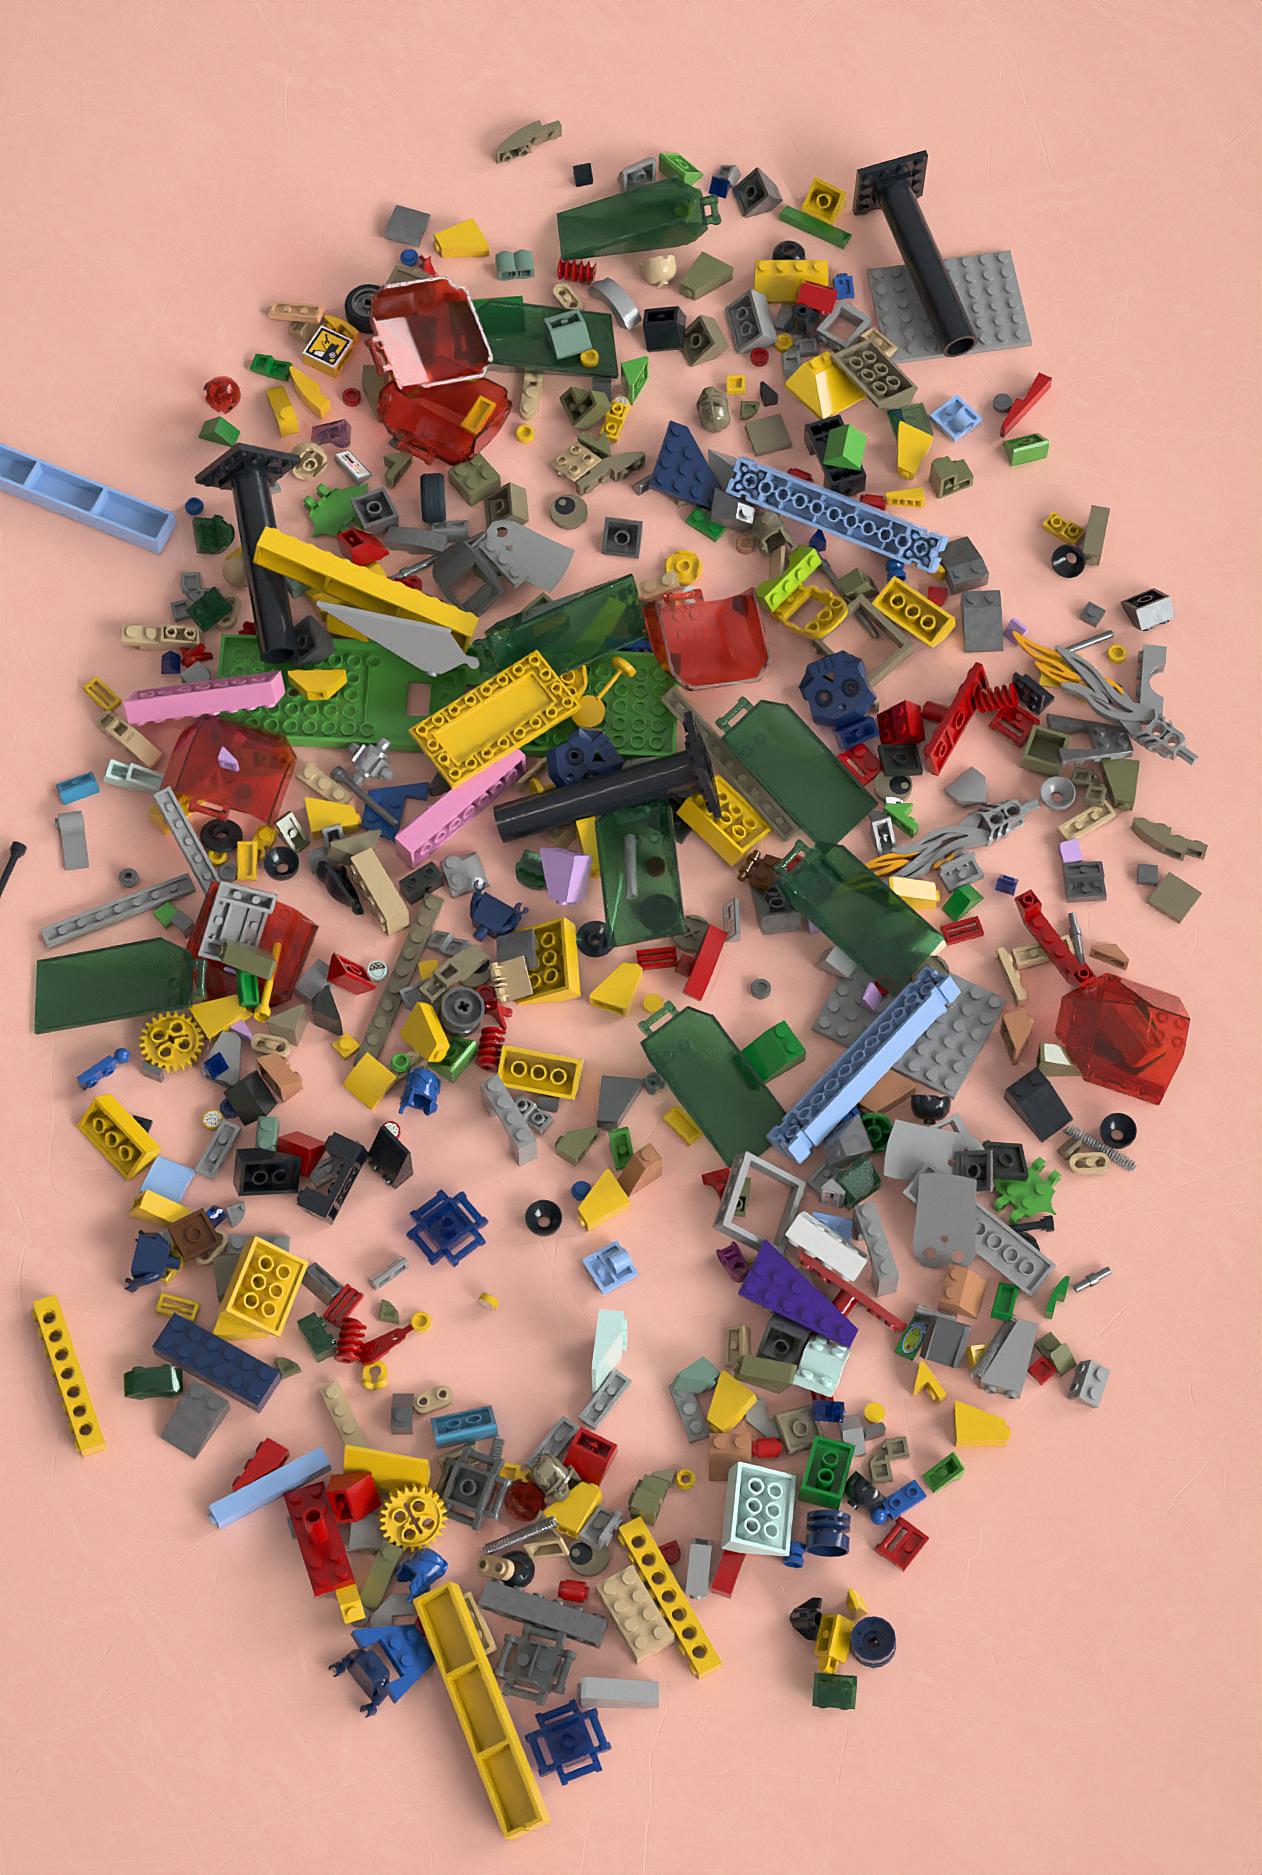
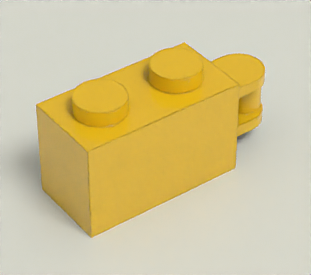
[813,1614,855,1676]

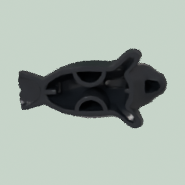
[316,861,364,915]

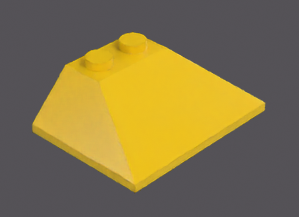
[784,351,867,420]

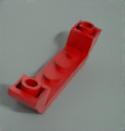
[1014,889,1097,989]

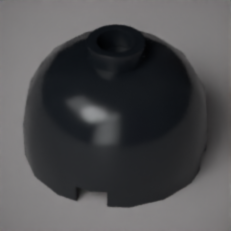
[911,1094,951,1125]
[845,1471,886,1511]

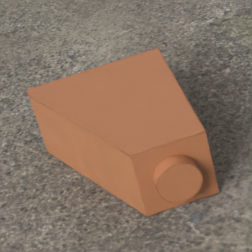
[857,1069,917,1116]
[617,1143,662,1197]

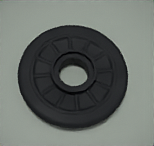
[200,818,243,853]

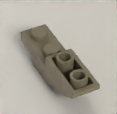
[496,120,562,164]
[576,451,645,497]
[1131,817,1208,861]
[418,944,490,1005]

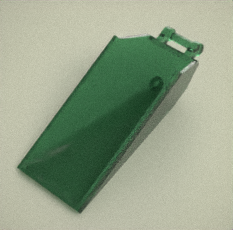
[557,175,722,261]
[451,299,619,379]
[472,574,647,676]
[715,696,879,855]
[594,799,687,949]
[772,839,945,997]
[34,937,208,1035]
[637,1000,787,1168]

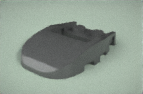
[432,542,506,617]

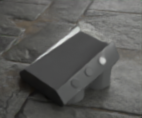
[920,1315,972,1368]

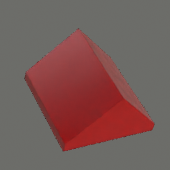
[327,952,377,995]
[277,1131,326,1178]

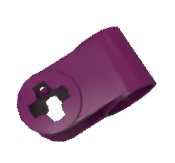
[716,1241,748,1283]

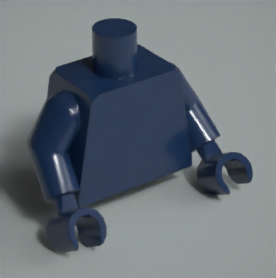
[470,880,529,942]
[124,1230,181,1293]
[328,1649,390,1718]

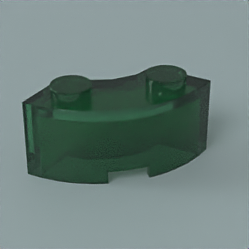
[124,1364,183,1400]

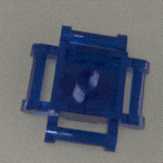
[406,1189,489,1268]
[524,1699,612,1786]

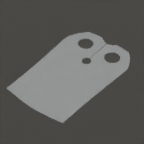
[476,520,575,592]
[884,1119,985,1183]
[913,1173,977,1269]

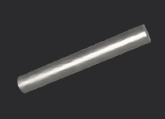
[1065,630,1114,652]

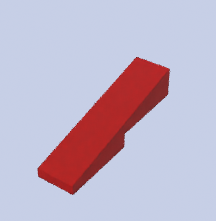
[1000,372,1052,438]
[711,1549,747,1599]

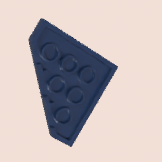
[648,420,722,511]

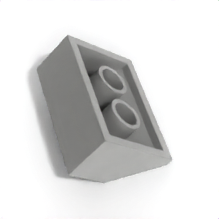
[725,289,778,355]

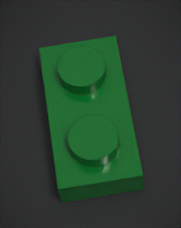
[686,507,727,543]

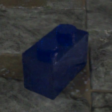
[832,715,880,750]

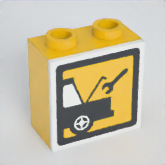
[302,325,354,379]

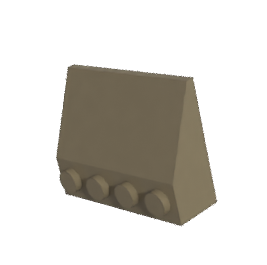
[830,338,918,409]

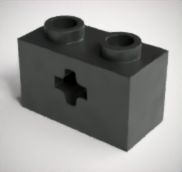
[399,861,444,905]

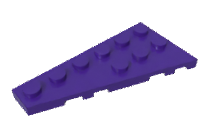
[738,1239,859,1349]

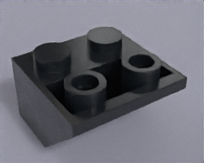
[642,306,687,352]

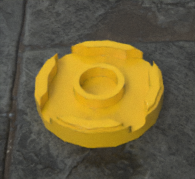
[665,550,702,586]

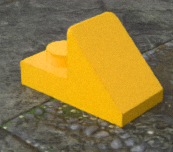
[913,1361,947,1405]

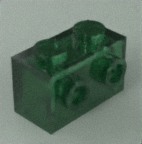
[185,586,234,633]
[297,1312,337,1363]
[812,1673,857,1710]

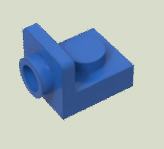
[832,273,855,300]

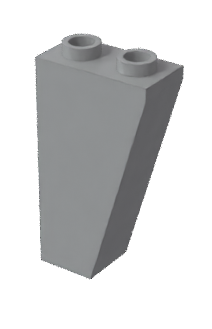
[980,1319,1039,1400]
[577,1677,659,1708]

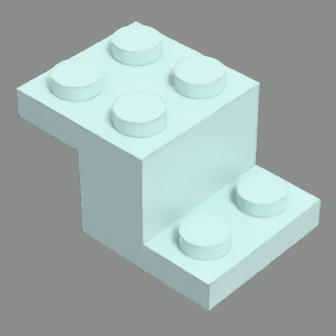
[793,1335,851,1397]

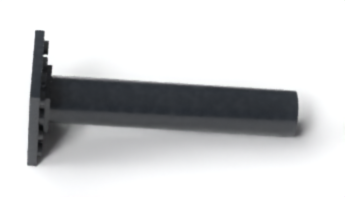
[852,150,978,357]
[195,442,301,664]
[493,711,723,843]

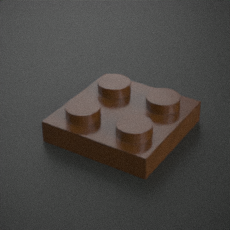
[166,1208,222,1263]

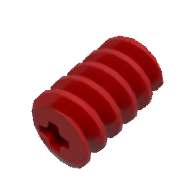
[557,257,597,285]
[975,683,1019,713]
[475,1026,506,1072]
[334,1317,367,1364]

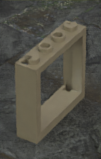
[811,594,914,690]

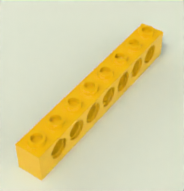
[31,1294,107,1457]
[617,1516,722,1680]

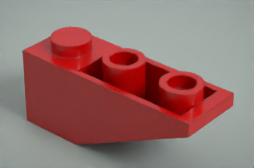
[232,1437,290,1493]

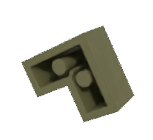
[559,386,612,430]
[929,456,974,499]
[628,1474,669,1526]

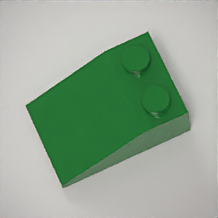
[733,1020,806,1090]
[798,1435,855,1511]

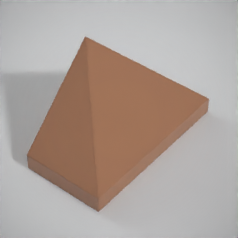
[1089,944,1130,971]

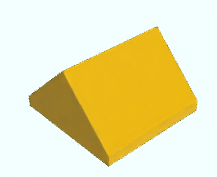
[800,176,847,225]

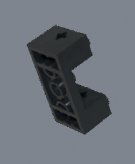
[804,414,867,496]
[296,1132,368,1225]

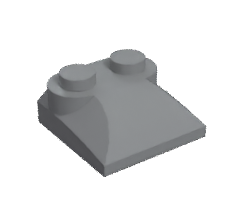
[617,157,656,195]
[440,852,490,899]

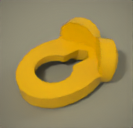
[361,1360,388,1390]

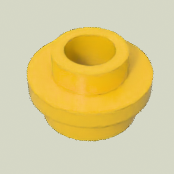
[675,1469,696,1490]

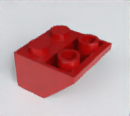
[795,279,838,315]
[336,527,389,567]
[877,700,926,745]
[563,1427,618,1487]
[326,1471,382,1523]

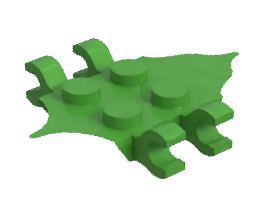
[303,483,368,537]
[993,1157,1061,1225]

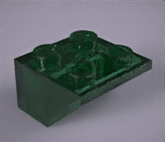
[835,1156,881,1211]

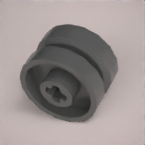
[438,987,485,1038]

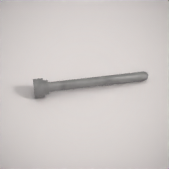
[330,766,399,827]

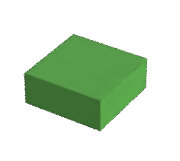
[153,901,178,929]

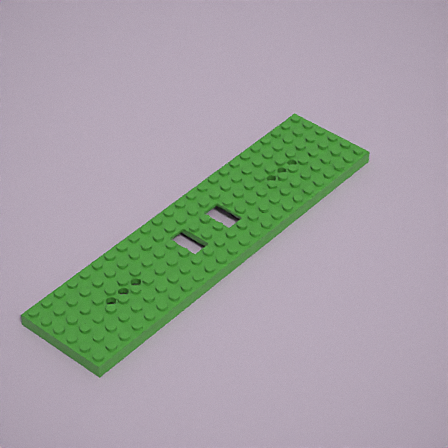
[211,634,681,761]

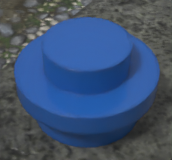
[400,249,418,267]
[185,497,204,516]
[571,1181,591,1201]

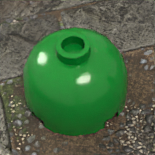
[861,1111,893,1153]

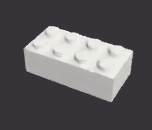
[785,1211,870,1282]

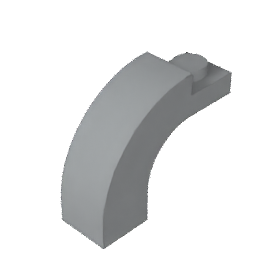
[587,277,642,330]

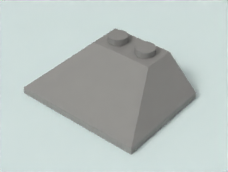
[197,880,278,961]

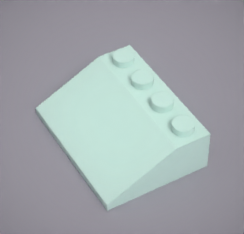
[591,1309,628,1395]
[721,1461,796,1556]

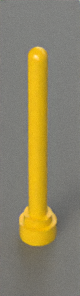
[254,942,282,1022]

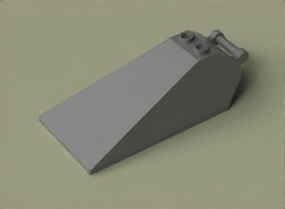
[316,600,479,677]

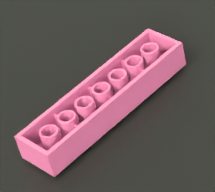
[123,670,285,726]
[395,749,526,870]

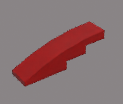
[682,924,727,1002]

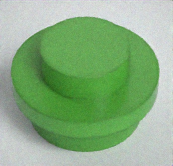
[391,1053,411,1073]

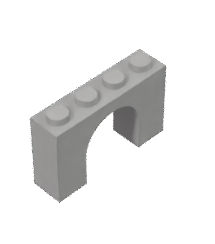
[480,1074,537,1167]
[852,1201,899,1297]

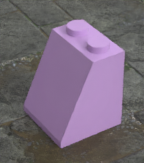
[540,847,593,905]

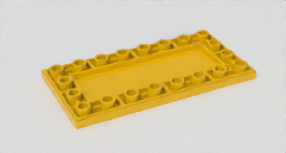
[409,650,581,790]

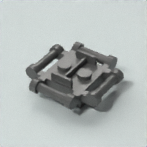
[432,1446,513,1531]
[493,1623,577,1706]

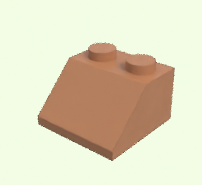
[999,1009,1034,1066]
[256,1053,303,1103]
[937,1263,987,1319]
[709,1433,751,1481]

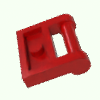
[988,706,1040,748]
[834,740,882,788]
[874,1516,929,1572]

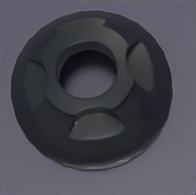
[772,240,805,260]
[1051,544,1086,578]
[264,846,299,881]
[1100,1113,1137,1149]
[525,1200,562,1237]
[499,1550,535,1588]

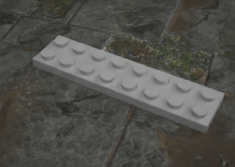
[902,1162,1056,1297]

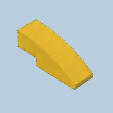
[289,365,331,419]

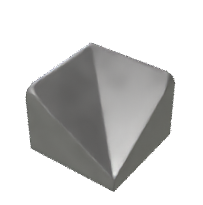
[170,910,195,939]

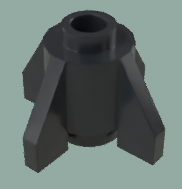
[784,304,819,339]
[790,1597,822,1641]

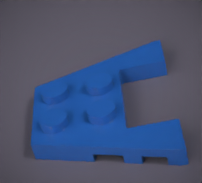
[361,782,429,844]
[350,1624,436,1704]

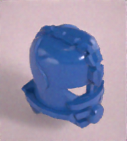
[399,1068,441,1116]
[395,1548,448,1603]

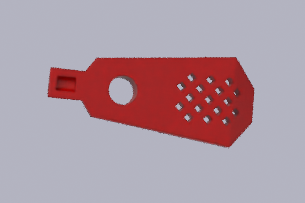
[358,1324,414,1366]

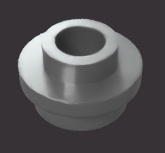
[119,868,139,888]

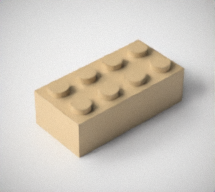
[349,847,410,937]
[595,1565,675,1664]

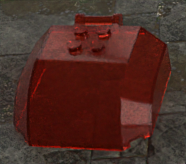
[364,275,493,399]
[376,356,513,466]
[642,587,772,692]
[159,714,298,829]

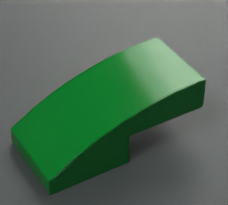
[250,354,293,381]
[1044,1276,1070,1319]

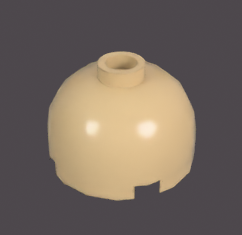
[639,255,677,287]
[291,442,327,480]
[222,552,248,588]

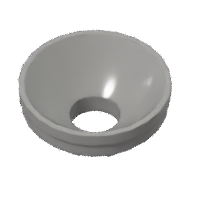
[1040,776,1076,810]

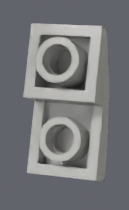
[514,1094,554,1135]

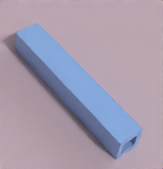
[208,1446,332,1529]

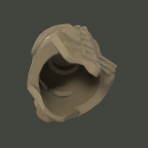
[696,386,730,433]
[750,510,797,556]
[529,1453,581,1502]

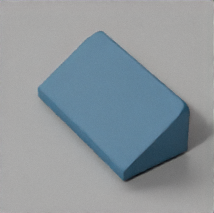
[56,772,100,805]

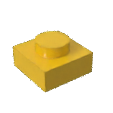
[727,375,745,395]
[332,1032,360,1061]
[966,1344,991,1368]

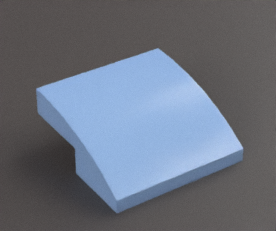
[139,1156,195,1204]

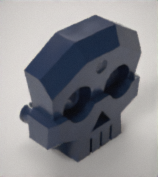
[798,650,878,728]
[546,726,624,787]

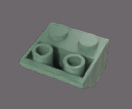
[544,309,592,360]

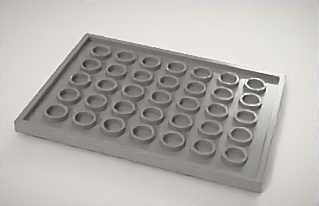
[867,250,1032,364]
[811,931,1007,1100]

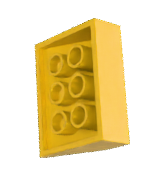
[677,774,773,867]
[512,916,581,1005]
[217,1236,309,1337]
[343,1445,431,1503]

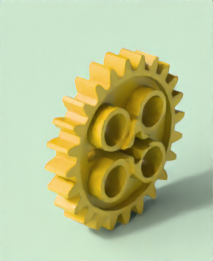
[139,1011,205,1074]
[378,1483,448,1552]

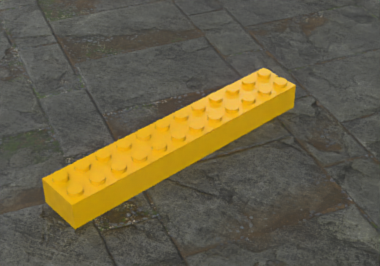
[253,526,479,654]
[413,1581,551,1840]

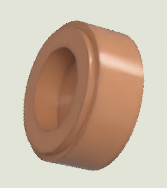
[736,535,755,555]

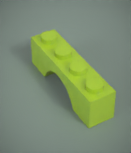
[750,545,822,612]

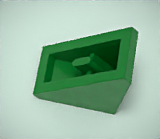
[199,416,240,447]
[942,884,984,922]

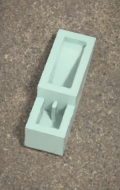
[103,759,167,793]

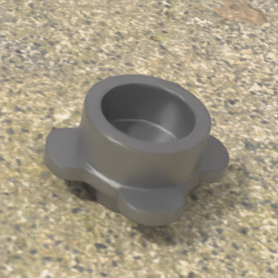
[642,1072,665,1095]

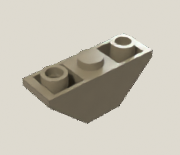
[325,829,381,866]

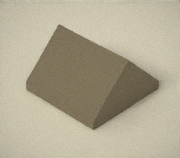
[267,1003,308,1047]

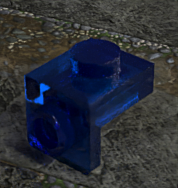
[811,1400,846,1423]

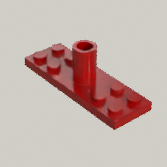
[922,662,990,776]
[797,1250,907,1332]
[283,1481,356,1596]

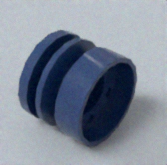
[805,1510,851,1557]
[851,1616,896,1668]

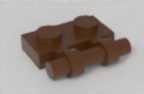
[737,850,784,891]

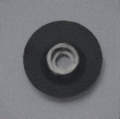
[576,921,615,958]

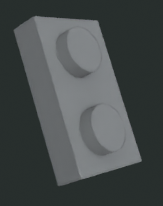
[938,851,984,894]
[1068,1359,1110,1409]
[578,1505,623,1551]

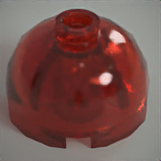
[204,376,241,414]
[504,1479,547,1522]

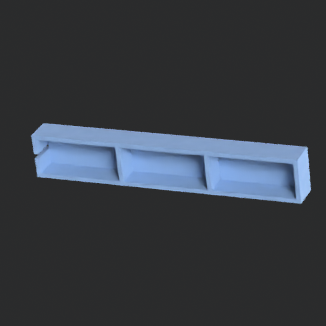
[0,443,177,554]

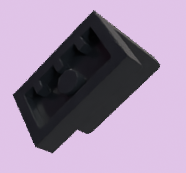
[1012,672,1055,715]

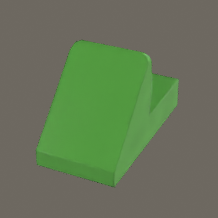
[883,803,919,839]
[608,1126,634,1170]
[922,1452,966,1493]

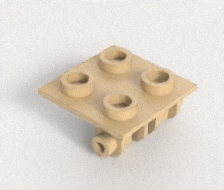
[549,442,601,482]
[488,956,533,1004]

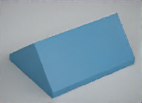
[430,1405,498,1450]

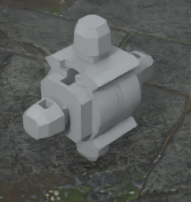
[348,737,394,786]

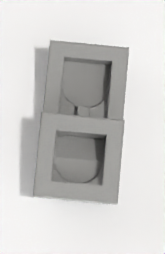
[426,930,472,958]

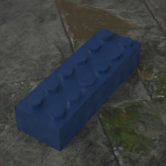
[152,1312,282,1413]

